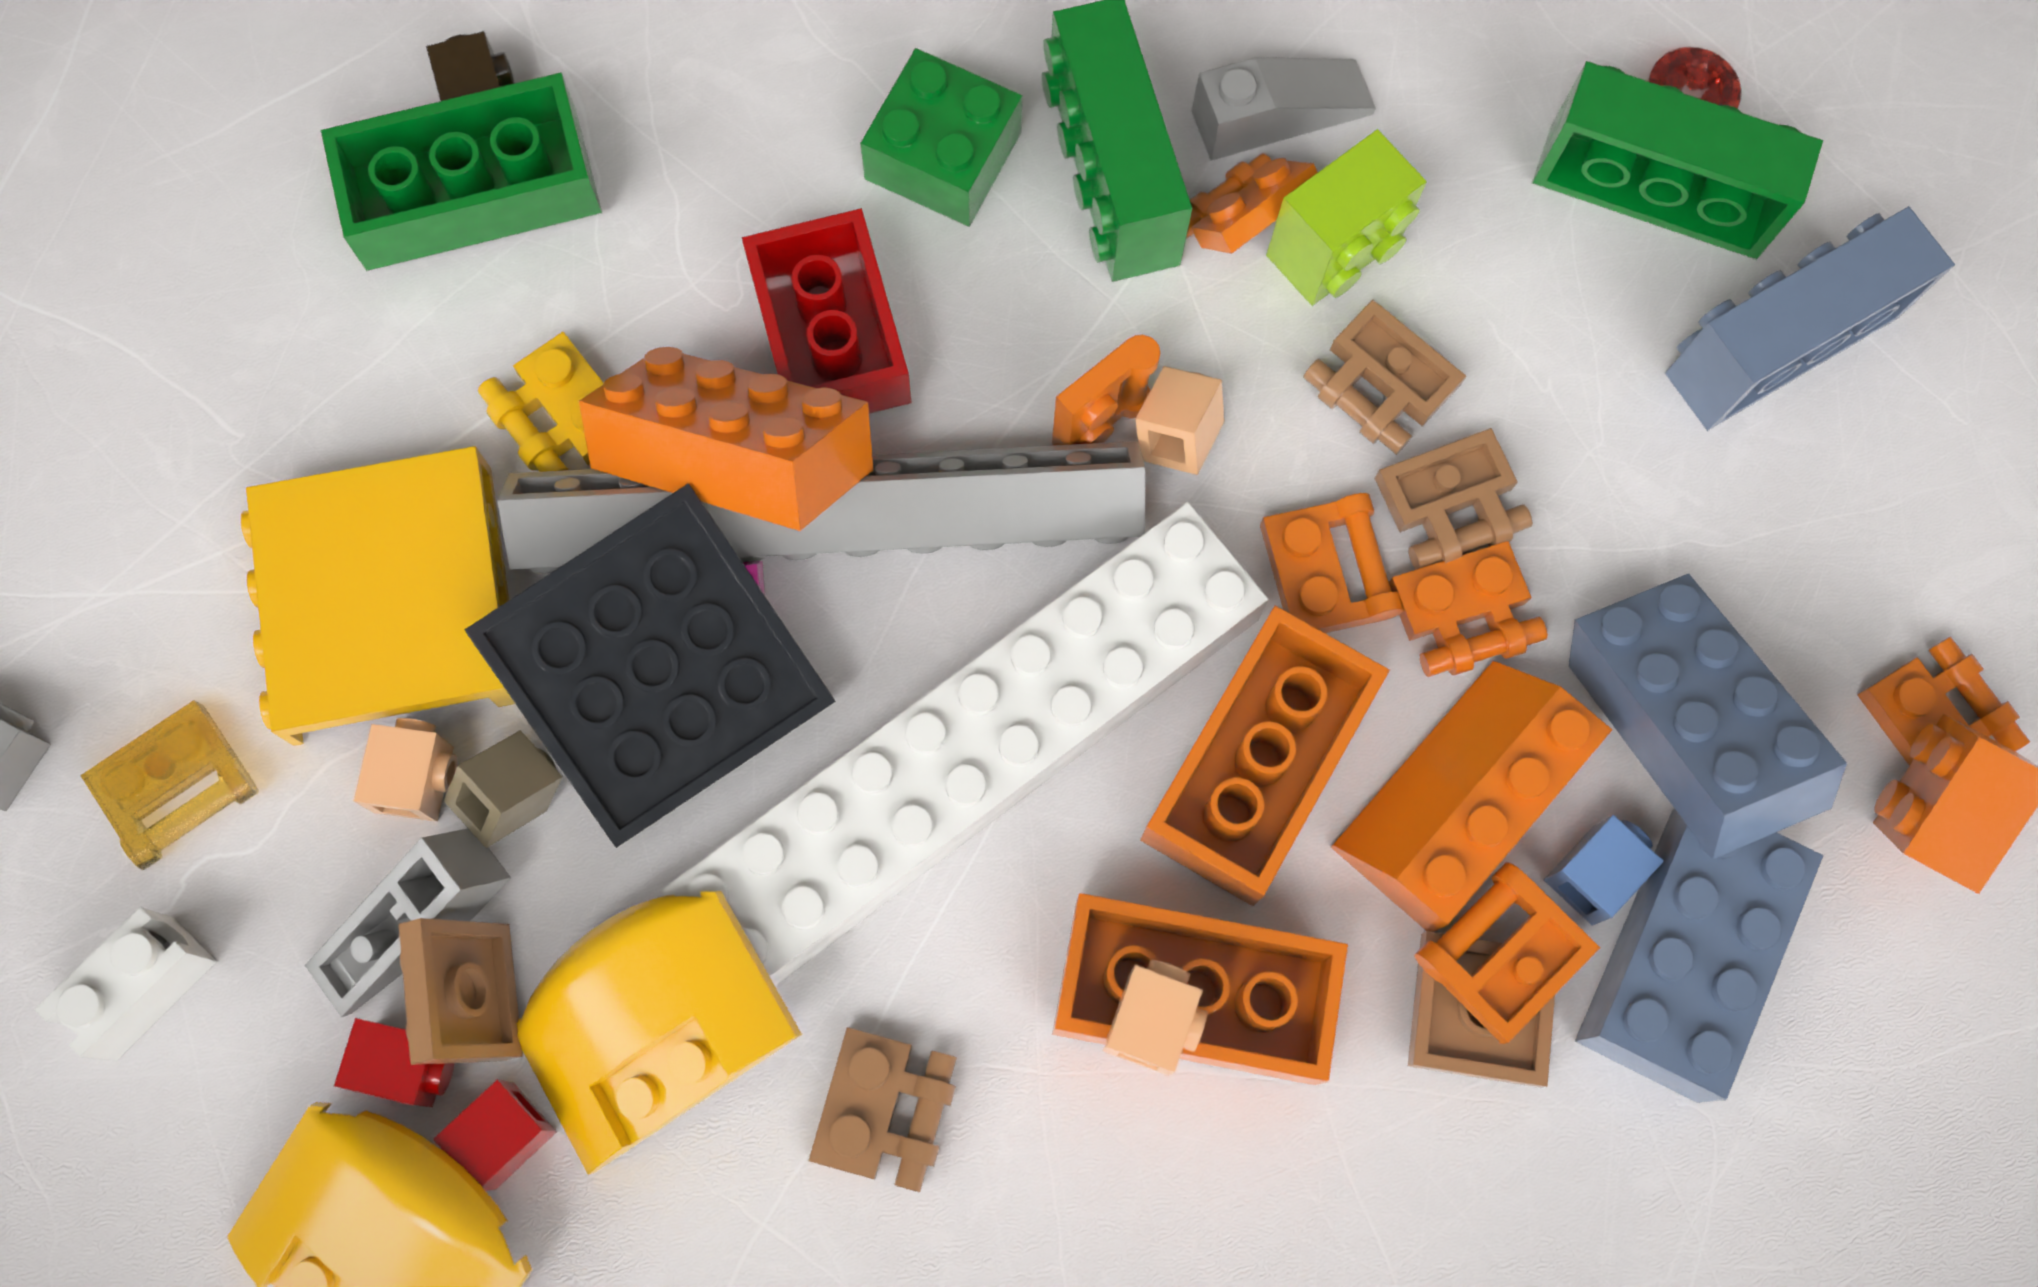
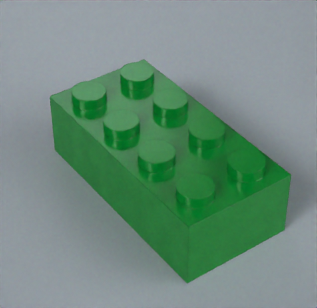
[1042,0,1192,282]
[1532,61,1823,260]
[321,72,602,271]

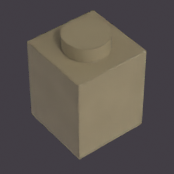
[444,730,563,848]

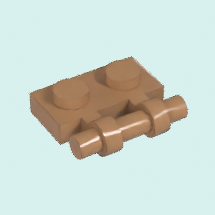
[1303,299,1466,455]
[1374,428,1532,569]
[808,1027,957,1192]

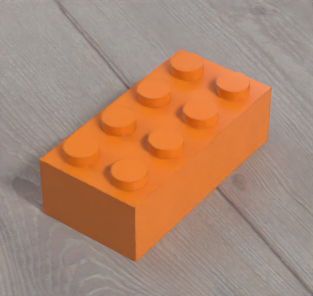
[579,347,873,531]
[1140,605,1390,906]
[1052,893,1348,1085]

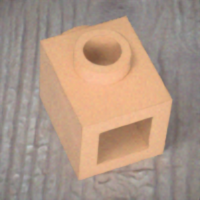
[1136,366,1224,475]
[354,718,458,822]
[1103,960,1208,1076]

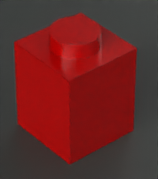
[334,1018,455,1108]
[433,1079,557,1191]

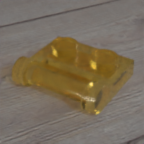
[80,700,259,870]

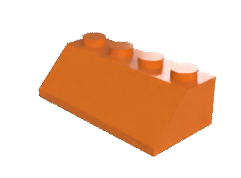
[1331,661,1613,932]

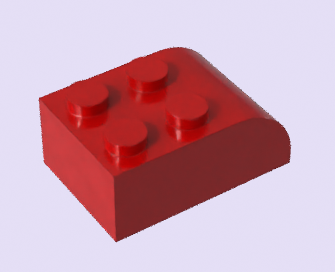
[741,208,912,414]

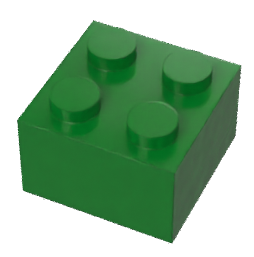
[860,48,1023,227]

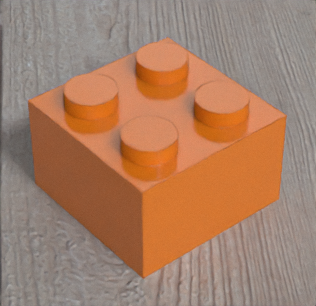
[1873,714,2038,894]

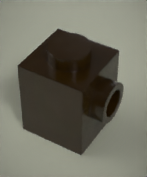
[426,31,515,101]

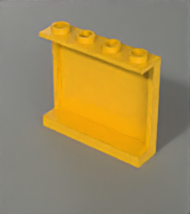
[241,446,515,746]

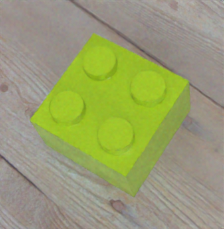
[1266,129,1427,306]

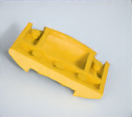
[517,891,802,1175]
[227,1102,532,1287]

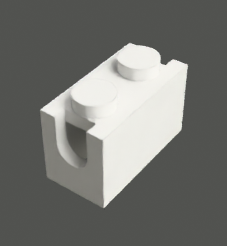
[34,907,217,1062]

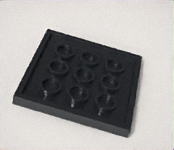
[464,483,836,848]

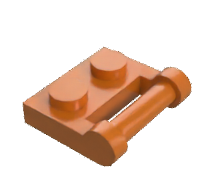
[1052,334,1161,446]
[1260,493,1404,633]
[1414,862,1600,1044]

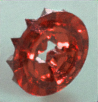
[1648,47,1742,109]

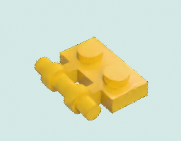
[478,331,603,472]

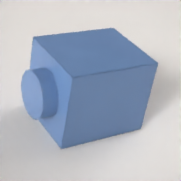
[1544,815,1664,926]

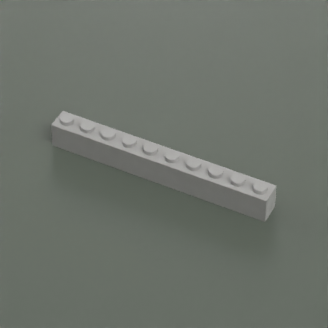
[497,441,1145,574]

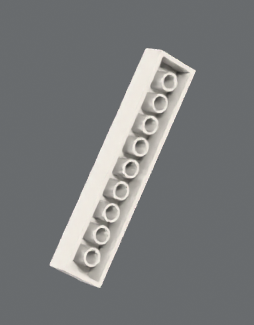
[661,502,1269,987]

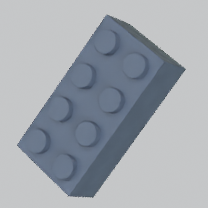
[1665,206,1955,431]
[1569,573,1847,859]
[1575,809,1824,1103]

